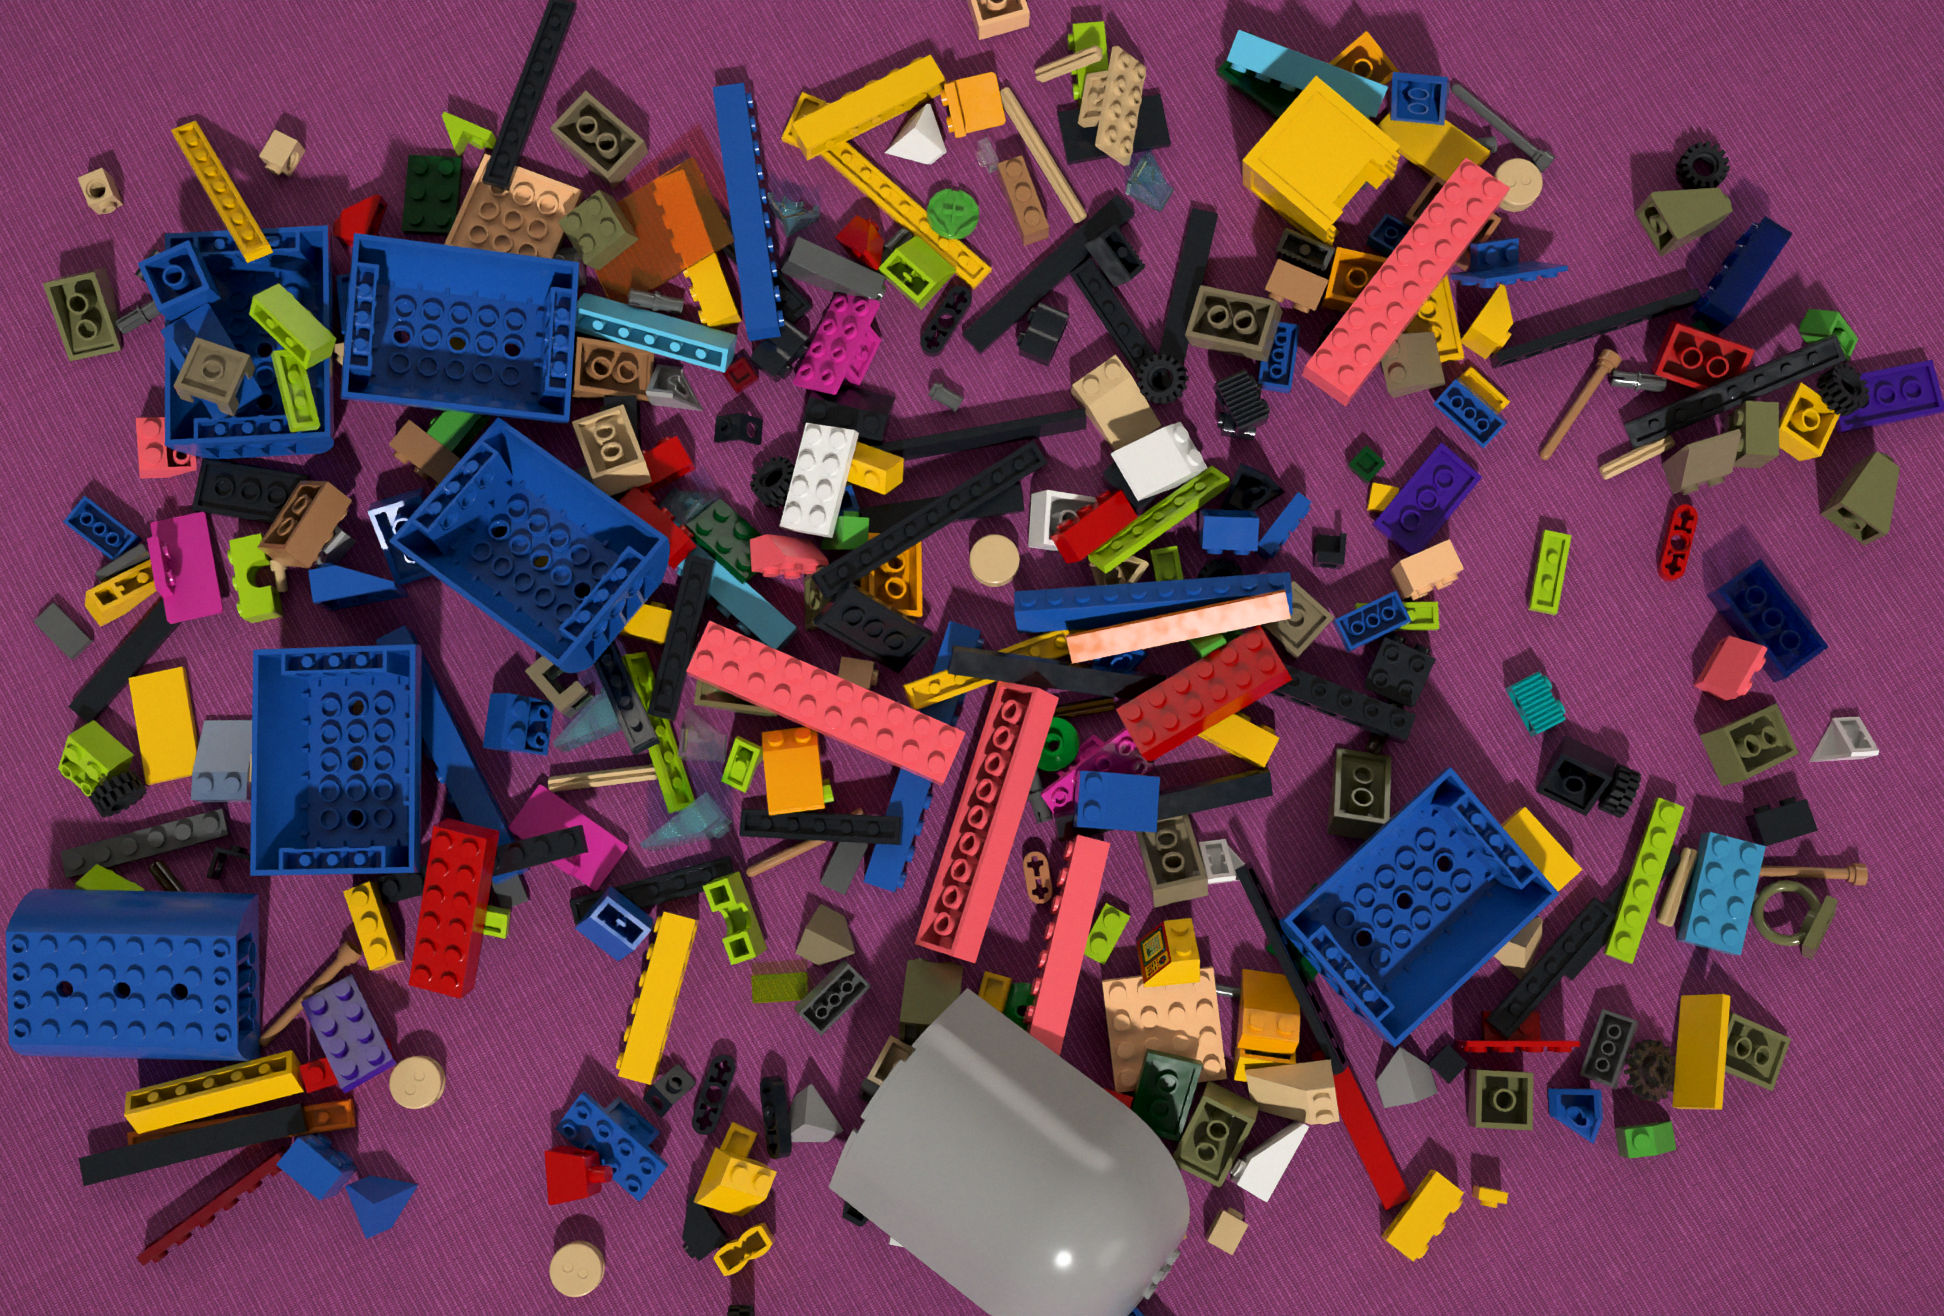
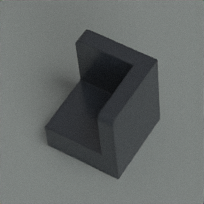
[1313,532,1347,569]

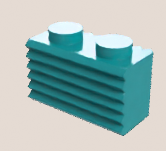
[1505,671,1566,737]

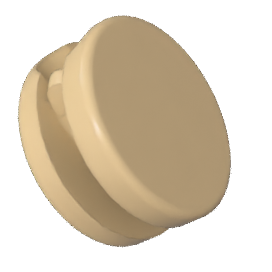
[1493,158,1543,212]
[969,534,1020,587]
[389,1056,446,1109]
[549,1241,605,1297]

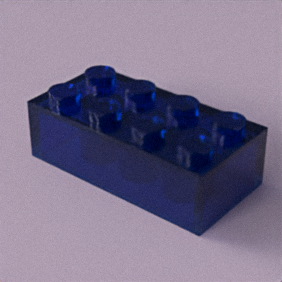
[1691,216,1793,335]
[1707,558,1829,683]

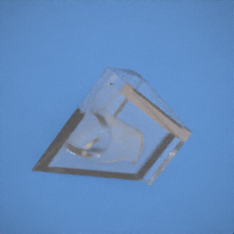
[678,706,727,762]

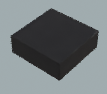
[1427,1044,1468,1084]

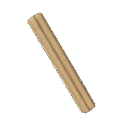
[548,764,657,792]

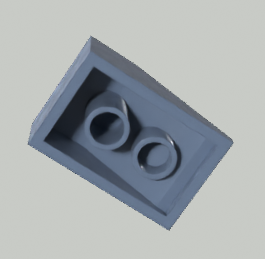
[191,720,252,803]

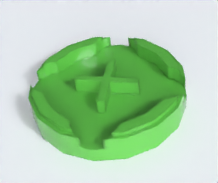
[926,189,979,239]

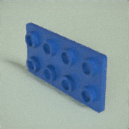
[1451,237,1568,288]
[161,303,263,421]
[556,1092,668,1201]

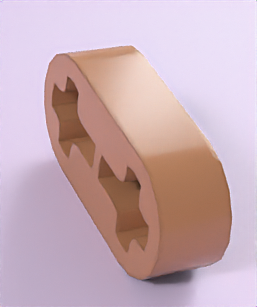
[1023,852,1052,904]

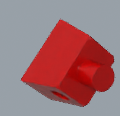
[544,1145,613,1205]

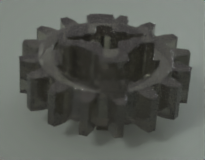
[1624,1039,1676,1102]

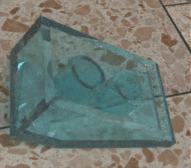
[553,688,622,753]
[640,792,733,852]

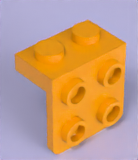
[940,72,1006,138]

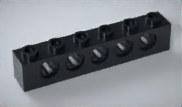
[1269,664,1416,745]

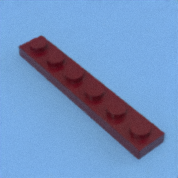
[136,1146,287,1266]

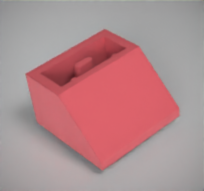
[136,417,197,479]
[750,534,829,579]
[1694,636,1768,702]

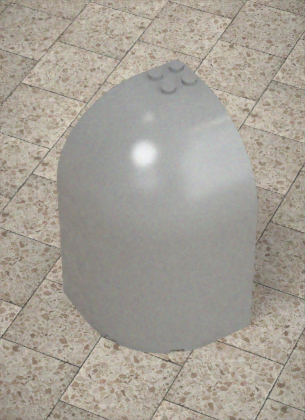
[829,988,1190,1316]

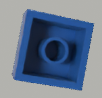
[138,240,221,321]
[1198,509,1259,555]
[276,1133,358,1201]

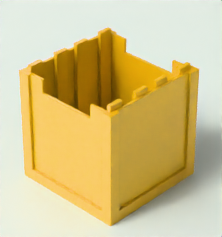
[1242,76,1400,247]

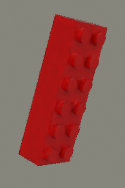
[1116,625,1292,763]
[409,818,500,999]

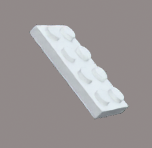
[779,423,859,538]

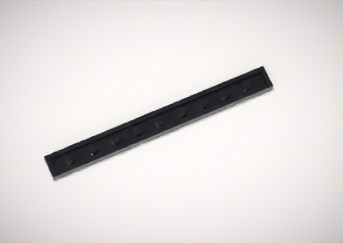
[811,440,1048,600]

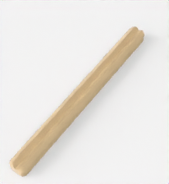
[1000,87,1087,223]

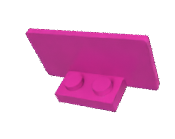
[793,293,882,395]
[147,512,224,624]
[1040,727,1154,814]
[508,785,628,891]

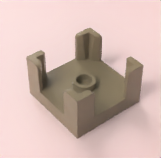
[174,337,255,416]
[1254,581,1334,662]
[525,656,595,719]

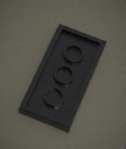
[1057,94,1171,165]
[191,458,311,524]
[813,581,933,674]

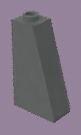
[779,236,886,301]

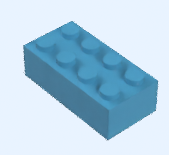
[1676,832,1766,955]

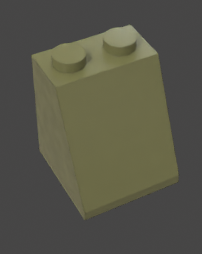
[1634,188,1733,257]
[1820,451,1900,546]
[899,958,963,1045]

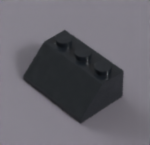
[803,384,896,446]

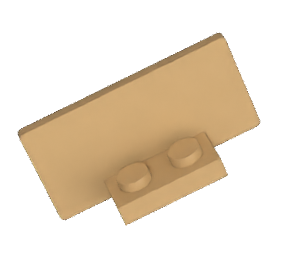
[1078,46,1146,166]

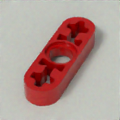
[1657,504,1698,582]

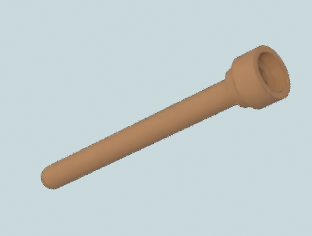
[1540,349,1622,460]
[746,807,865,877]
[1759,863,1868,886]
[259,940,363,1047]

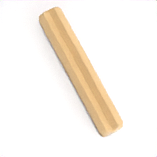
[1035,45,1103,83]
[1599,434,1675,480]
[1657,847,1699,927]

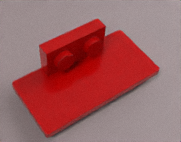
[1455,1011,1580,1052]

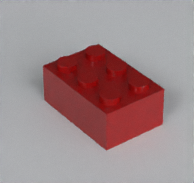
[1651,320,1755,390]

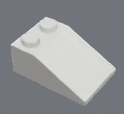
[1111,422,1208,501]
[1028,490,1097,551]
[1230,1120,1309,1202]

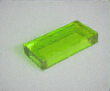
[751,972,809,1004]

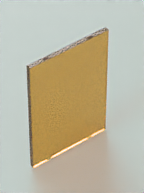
[594,156,735,304]

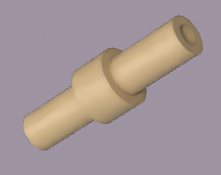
[269,559,288,592]

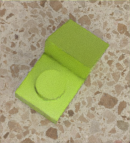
[442,111,497,157]
[721,736,763,793]

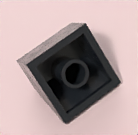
[1536,735,1616,816]

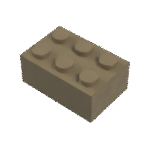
[550,90,649,190]
[1185,285,1282,362]

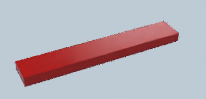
[1310,1049,1411,1210]

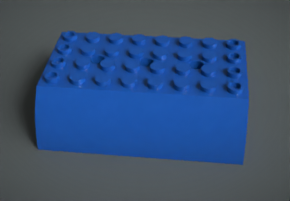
[165,225,334,459]
[341,233,579,423]
[389,417,670,673]
[250,644,422,876]
[1279,767,1559,1047]
[6,889,261,1061]

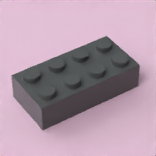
[794,959,871,1036]
[1580,1009,1639,1089]

